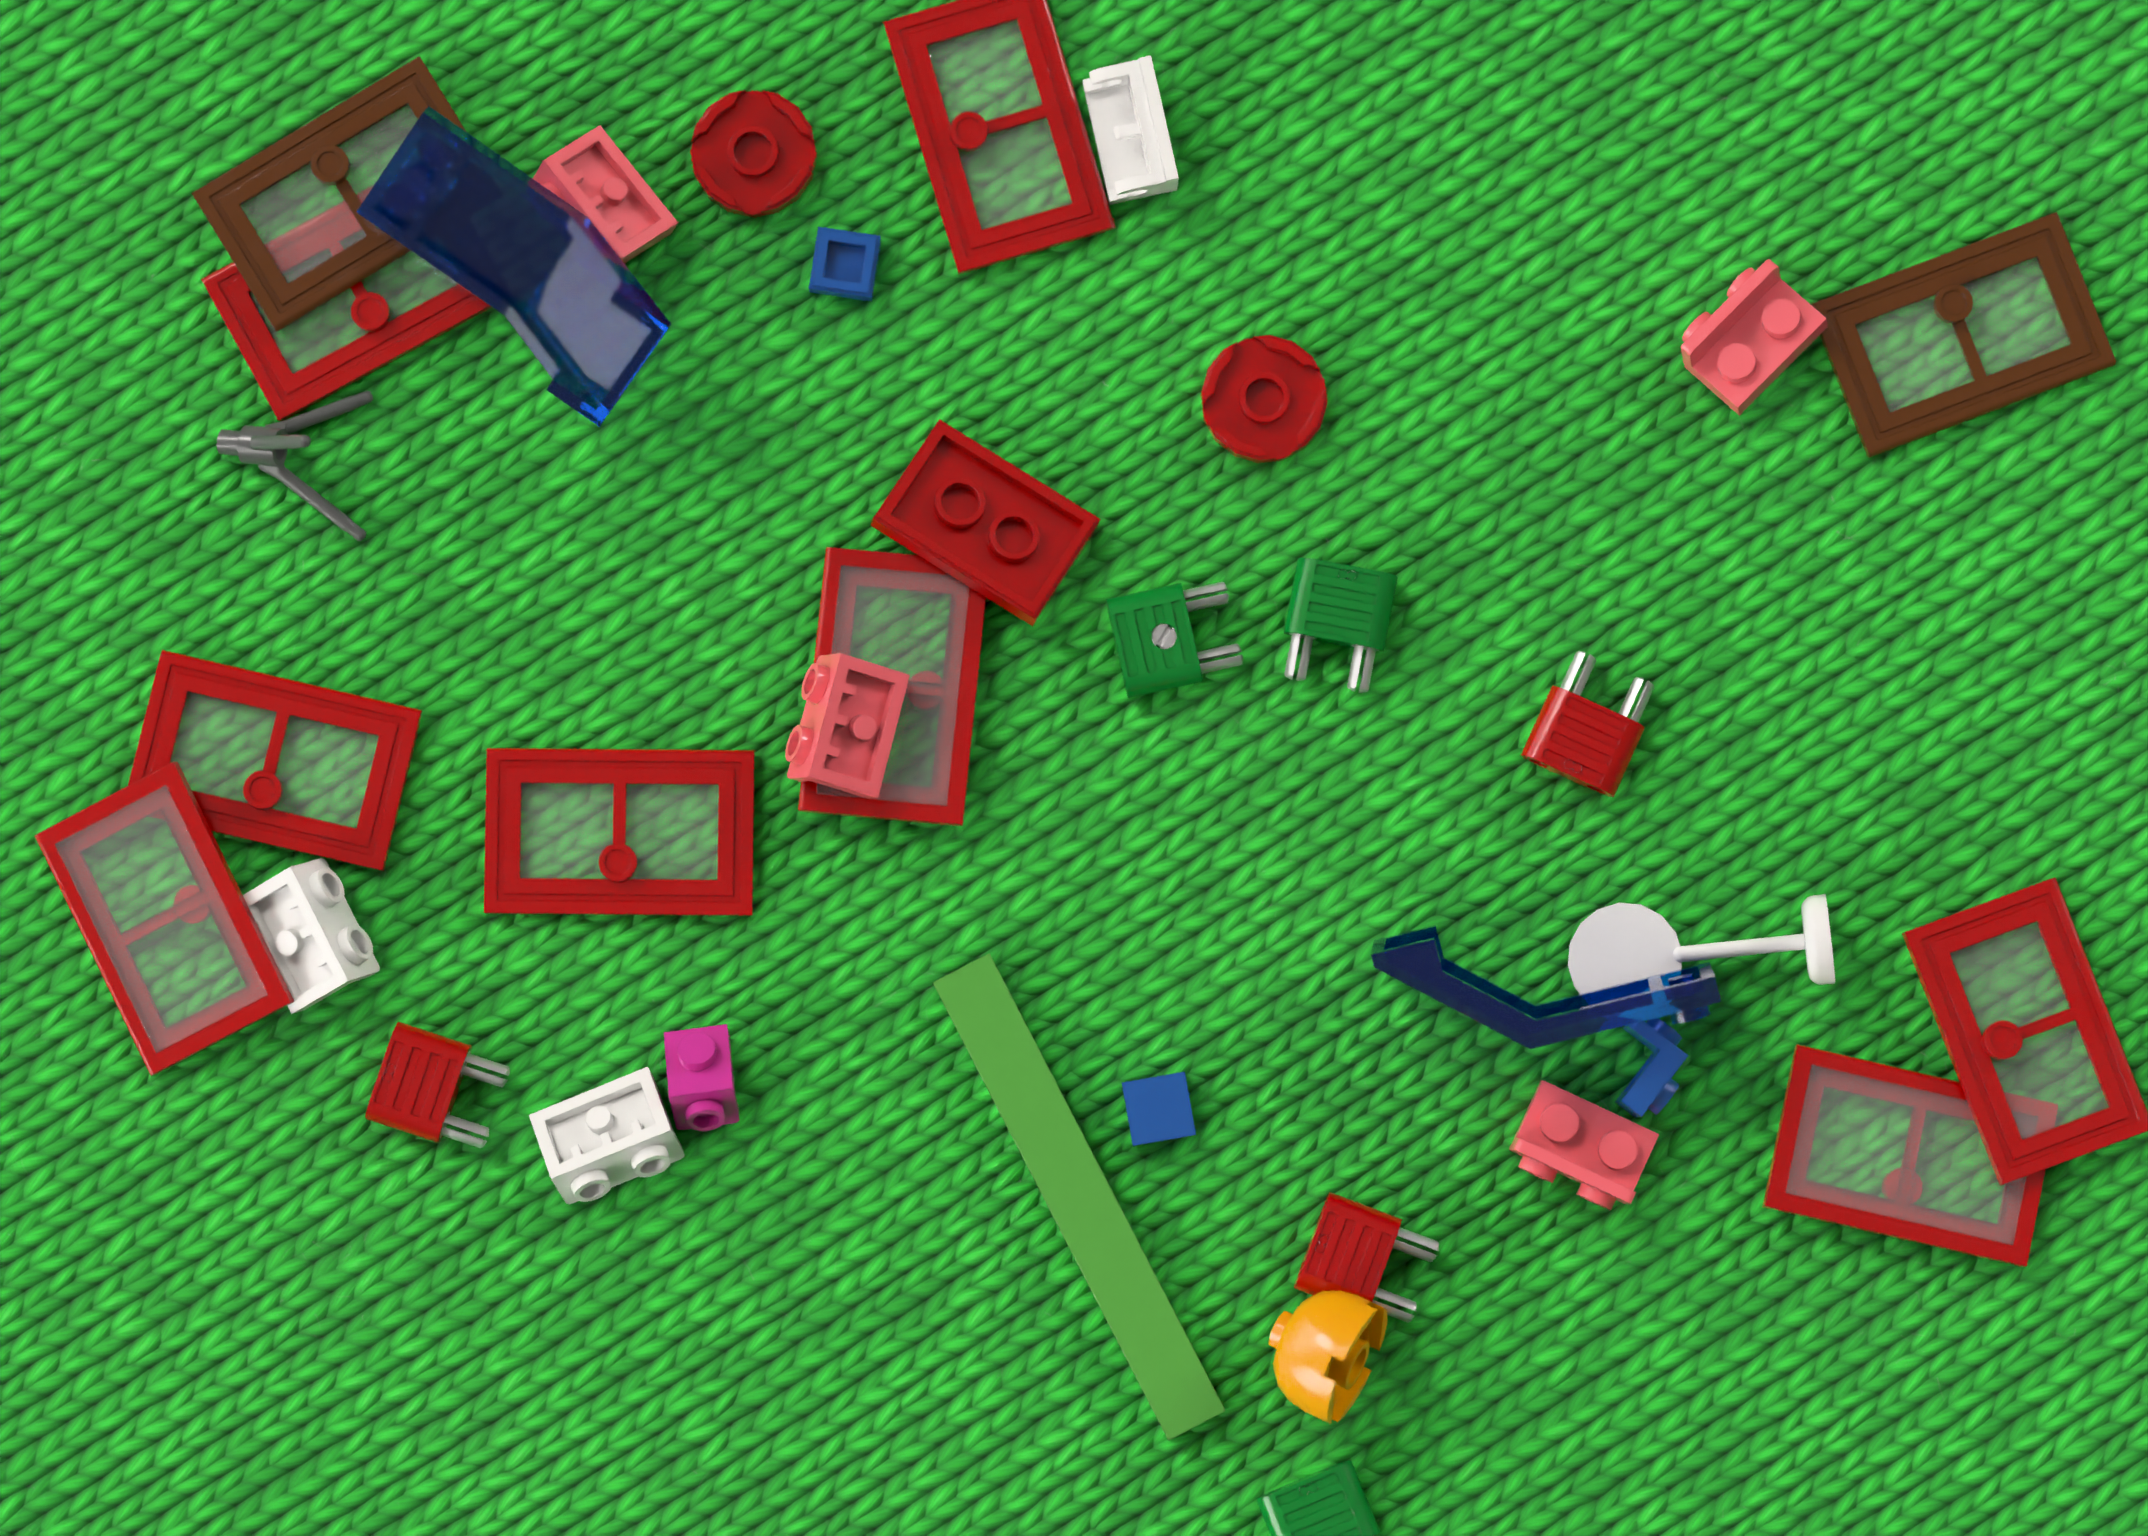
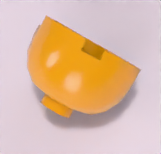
[1269,1291,1388,1424]

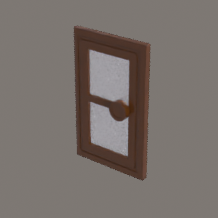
[192,56,505,332]
[1811,212,2116,458]

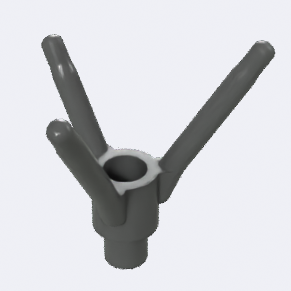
[217,391,373,541]

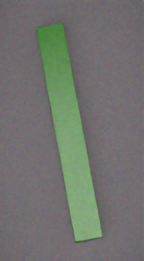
[933,953,1225,1441]

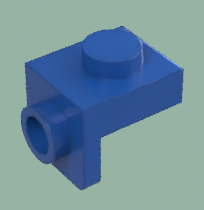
[1615,1015,1689,1118]

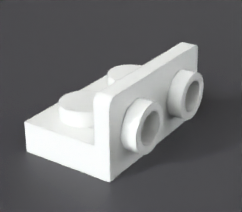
[243,858,380,1014]
[529,1067,685,1204]

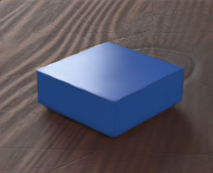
[809,227,881,301]
[1122,1072,1196,1146]

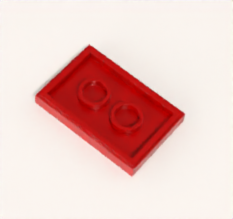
[871,419,1101,626]

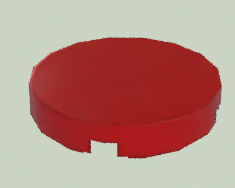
[690,90,817,217]
[1201,335,1328,463]

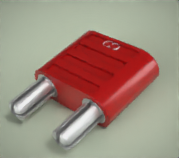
[1521,651,1654,797]
[365,1022,510,1148]
[1294,1192,1439,1323]

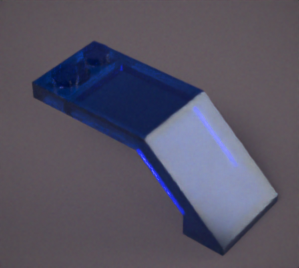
[357,106,671,427]
[1371,925,1721,1049]

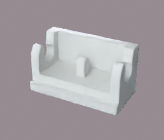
[1082,55,1179,205]

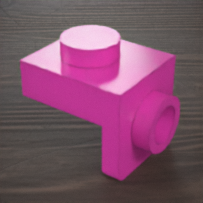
[664,1024,740,1131]

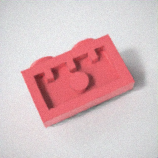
[528,125,678,284]
[1681,259,1828,416]
[785,653,910,799]
[1509,1080,1659,1210]

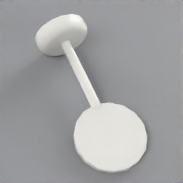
[1568,894,1835,1017]

